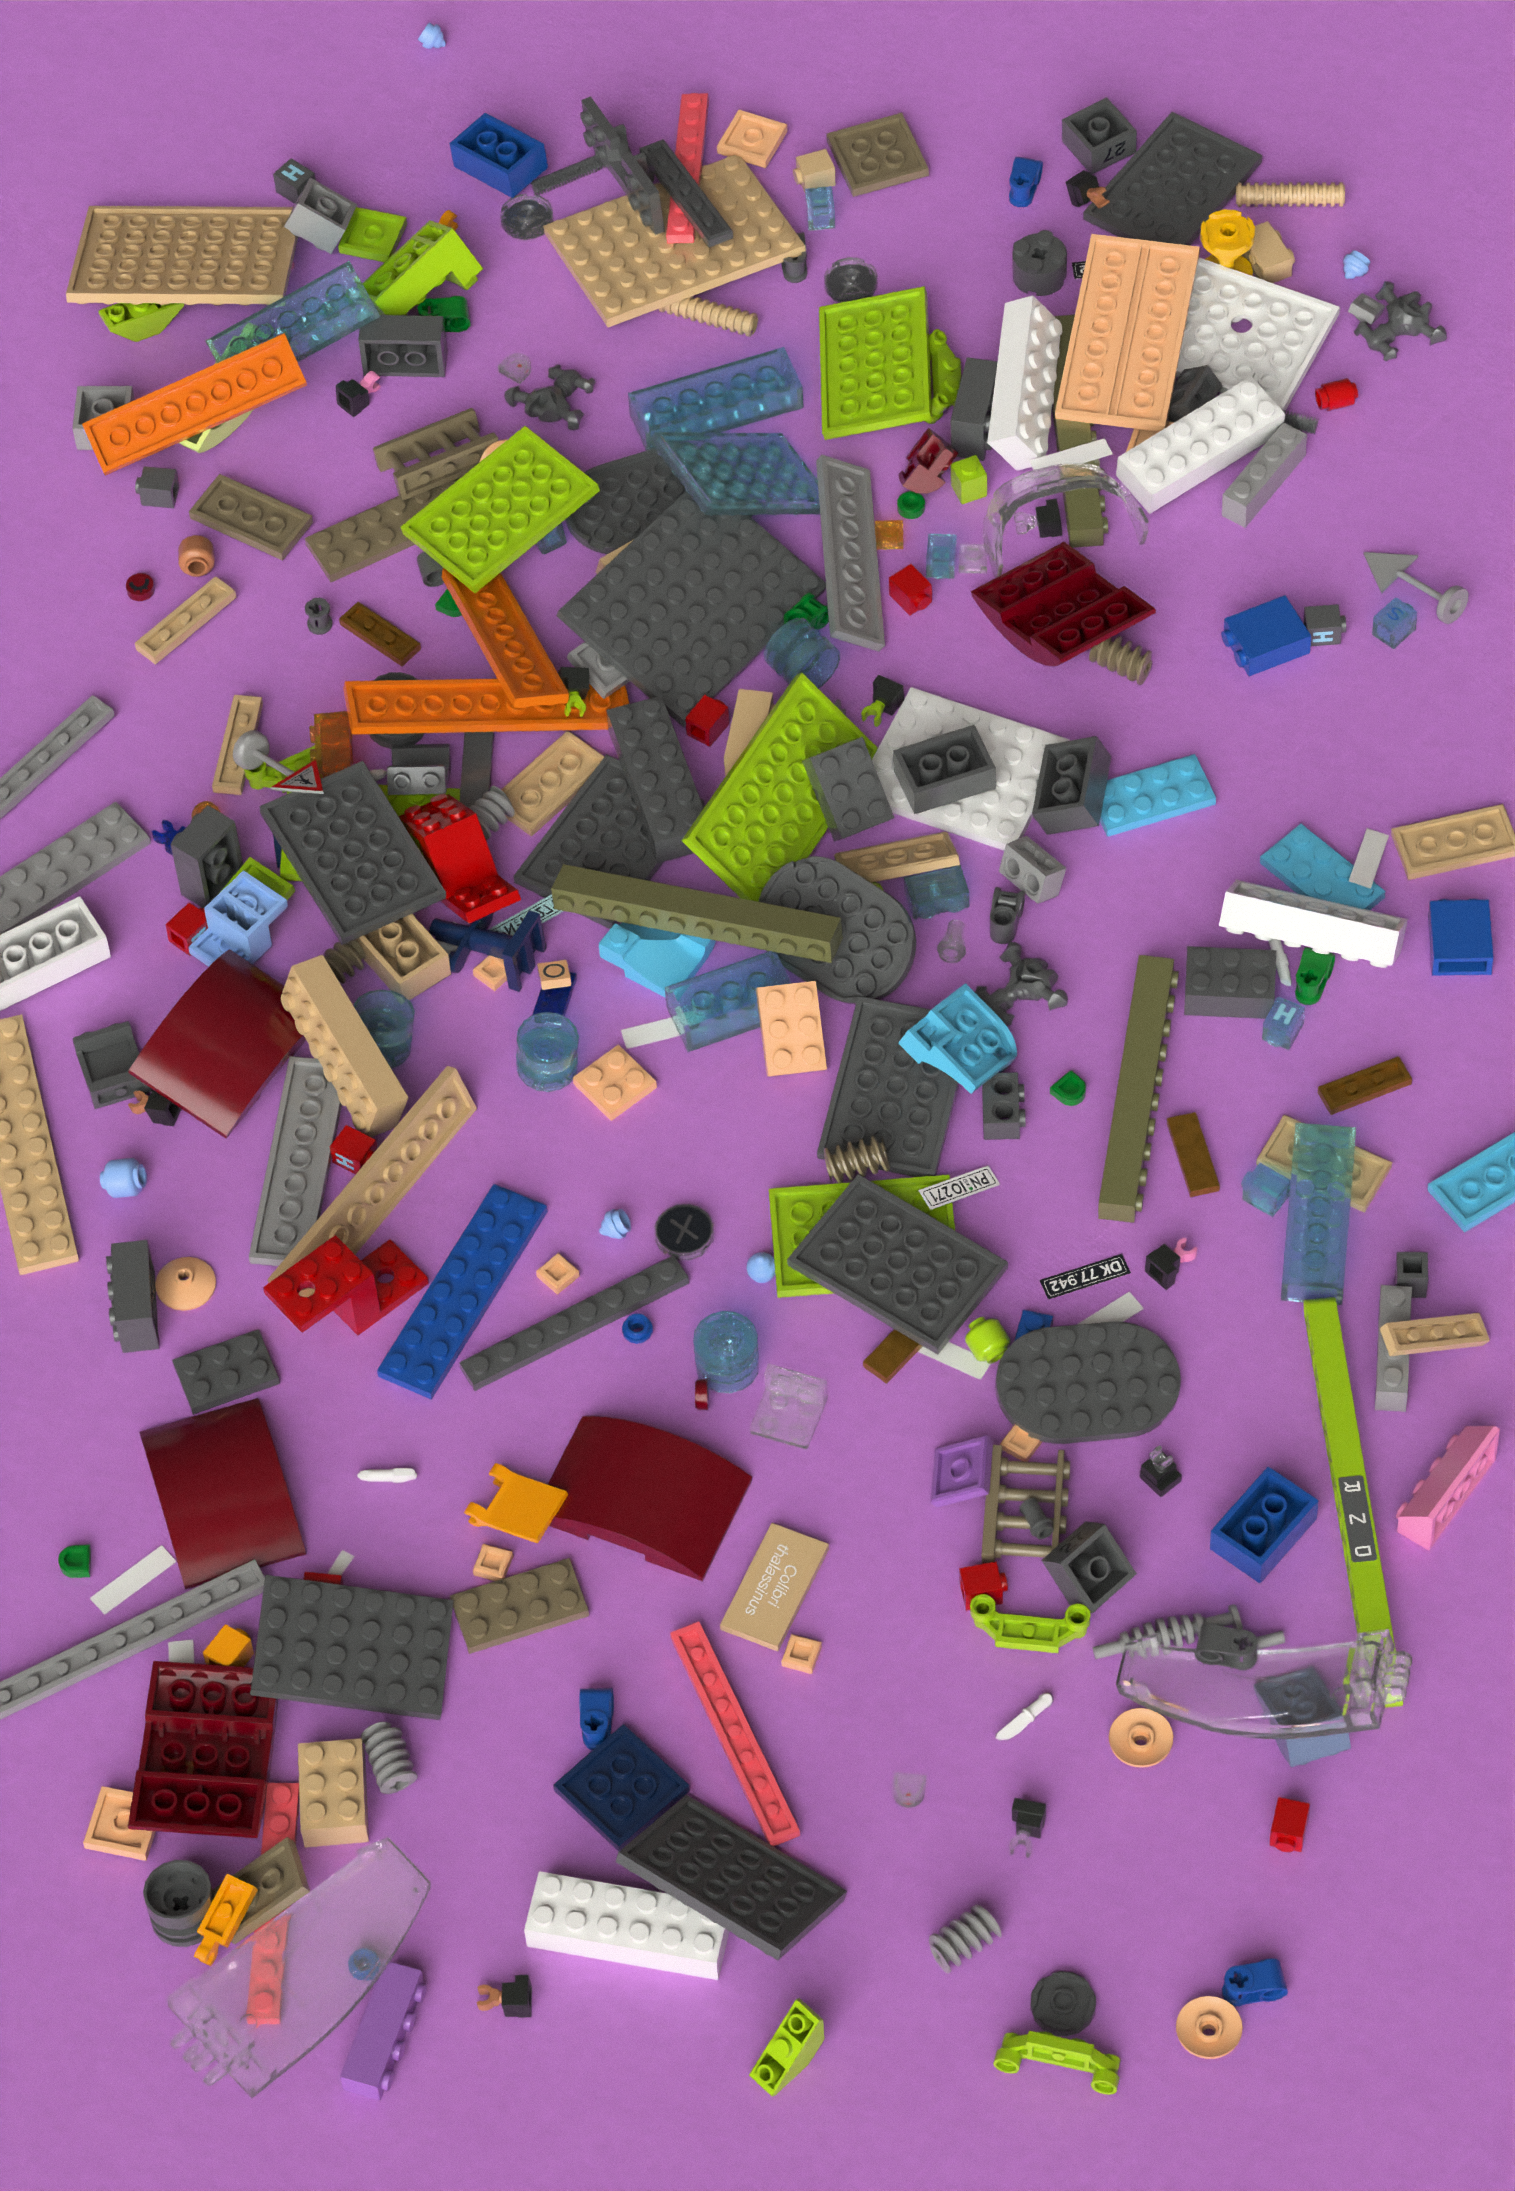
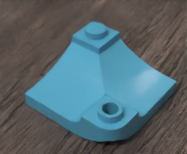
[599,923,716,1002]
[898,983,1017,1094]

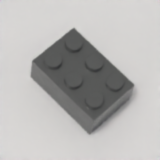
[358,314,448,377]
[950,357,997,461]
[893,725,996,814]
[1032,736,1112,835]
[802,737,894,842]
[171,805,243,909]
[1184,946,1276,1019]
[106,1240,159,1353]

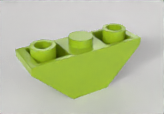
[98,303,184,342]
[749,1998,825,2096]

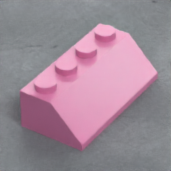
[1396,1426,1500,1550]

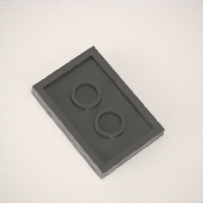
[172,1329,280,1415]

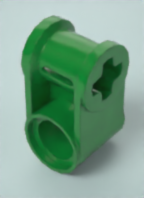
[417,296,471,333]
[783,593,829,646]
[1295,947,1335,1005]

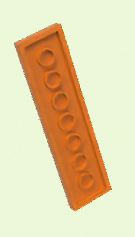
[82,333,307,476]
[441,568,569,708]

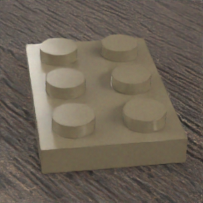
[213,1837,310,1944]

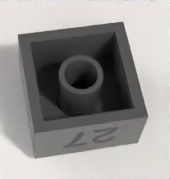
[1062,97,1137,174]
[1041,1521,1137,1613]

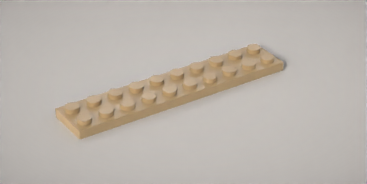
[0,1014,79,1275]
[267,1066,477,1297]

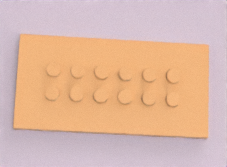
[1055,234,1200,432]

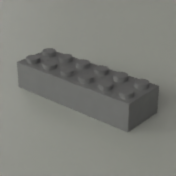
[606,695,703,863]

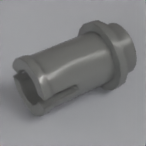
[1019,1498,1054,1539]

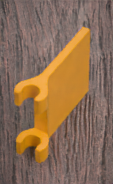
[464,1463,568,1543]

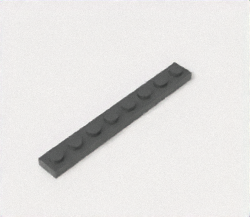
[459,1255,689,1391]

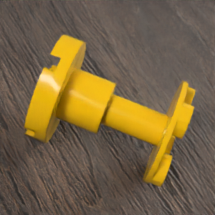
[1200,209,1255,276]

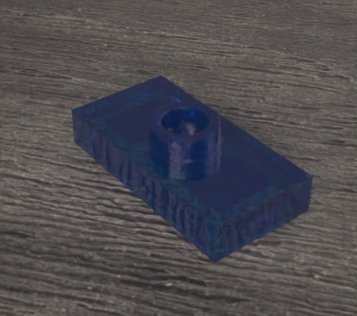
[532,972,577,1026]

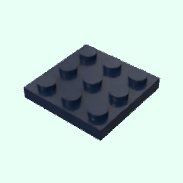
[553,1724,690,1852]

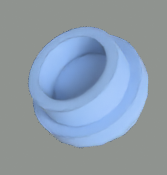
[418,22,446,49]
[1343,250,1371,279]
[599,1209,631,1239]
[746,1252,775,1283]

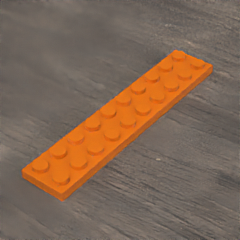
[343,679,629,734]

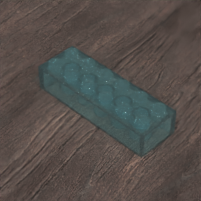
[206,261,380,363]
[628,347,804,451]
[1281,1123,1356,1305]

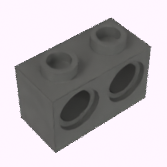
[1168,365,1222,422]
[982,1072,1026,1140]

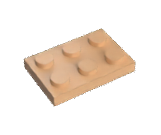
[756,981,827,1077]

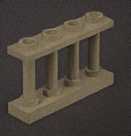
[373,408,499,501]
[981,1445,1070,1564]

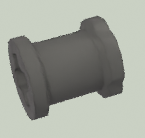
[305,598,332,635]

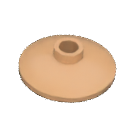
[155,1257,216,1311]
[1109,1708,1173,1767]
[1176,1996,1243,2059]

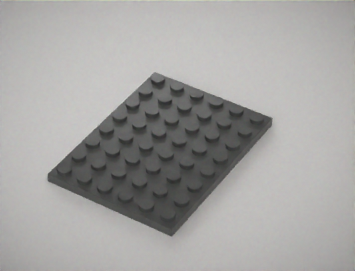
[556,475,826,728]

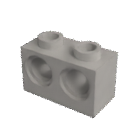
[999,836,1066,904]

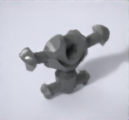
[1354,281,1447,361]
[504,364,596,431]
[975,942,1068,1026]

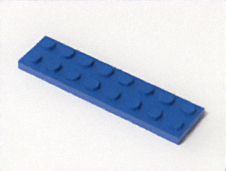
[377,1184,548,1400]

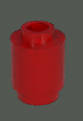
[1315,378,1358,411]

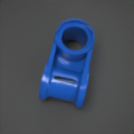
[1009,156,1043,207]
[579,1688,614,1750]
[1222,1958,1288,2006]

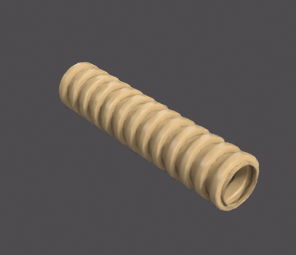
[1236,182,1345,207]
[659,296,758,337]

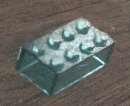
[665,951,792,1052]

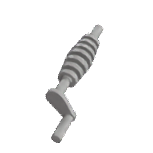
[1092,1604,1285,1659]

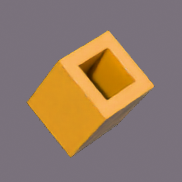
[203,1624,254,1667]

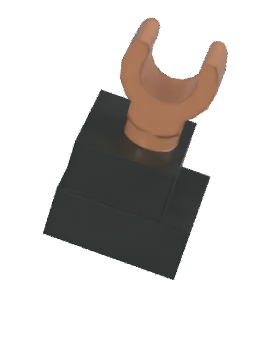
[1065,170,1110,208]
[128,1090,181,1127]
[477,1975,532,2018]

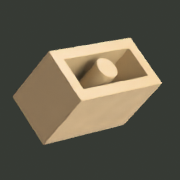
[1242,221,1295,283]

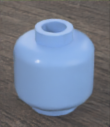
[100,1158,147,1198]

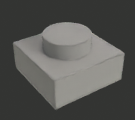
[1348,293,1385,325]

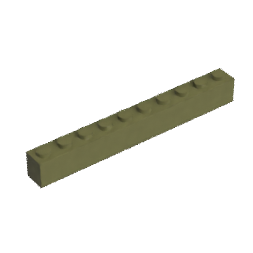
[1052,314,1108,548]
[551,864,843,963]
[1098,955,1179,1223]

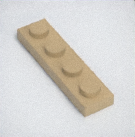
[135,576,236,665]
[212,695,263,795]
[1379,1313,1490,1356]

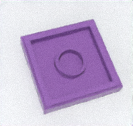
[931,1435,993,1508]

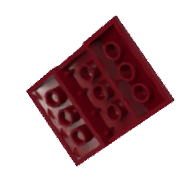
[971,542,1156,666]
[128,949,306,1138]
[139,1398,306,1589]
[547,1416,753,1582]
[128,1661,278,1838]

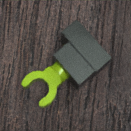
[558,667,590,717]
[861,675,904,727]

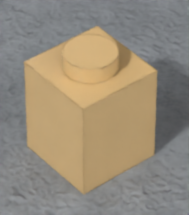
[793,149,836,194]

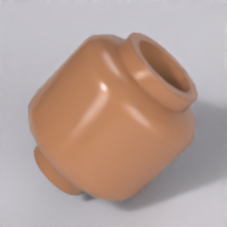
[178,535,215,577]

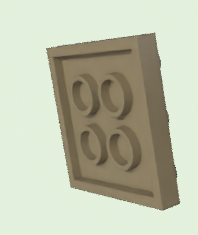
[826,113,929,197]

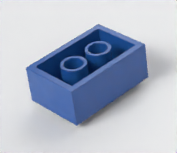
[449,113,548,198]
[1210,1467,1319,1583]

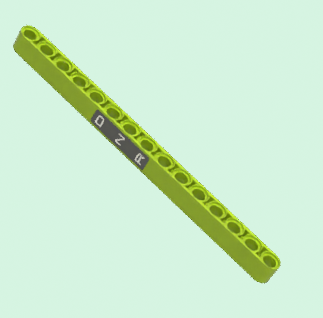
[1303,1297,1403,1709]

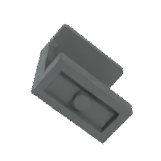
[387,744,451,795]
[72,1021,152,1109]

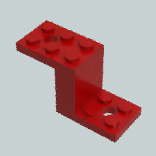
[398,794,521,923]
[263,1235,429,1336]

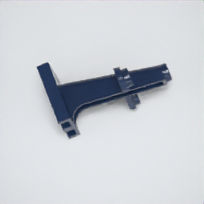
[429,910,546,992]

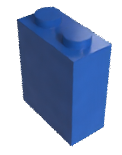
[1221,595,1311,677]
[1428,899,1493,976]

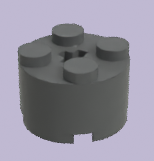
[1012,230,1067,296]

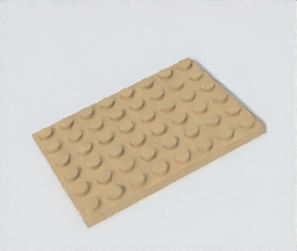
[543,155,806,328]
[66,206,298,306]

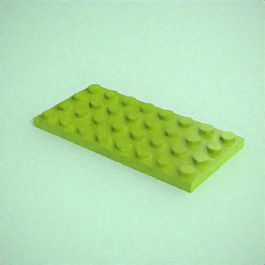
[681,673,878,902]

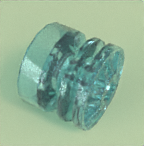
[764,618,840,689]
[354,989,415,1068]
[516,1012,579,1092]
[693,1311,760,1393]

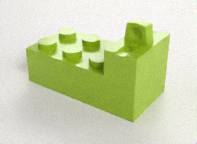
[353,220,483,315]

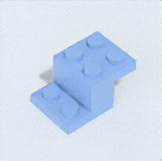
[188,870,288,967]

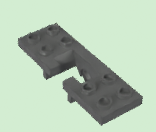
[580,96,665,235]

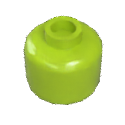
[965,1317,1010,1364]

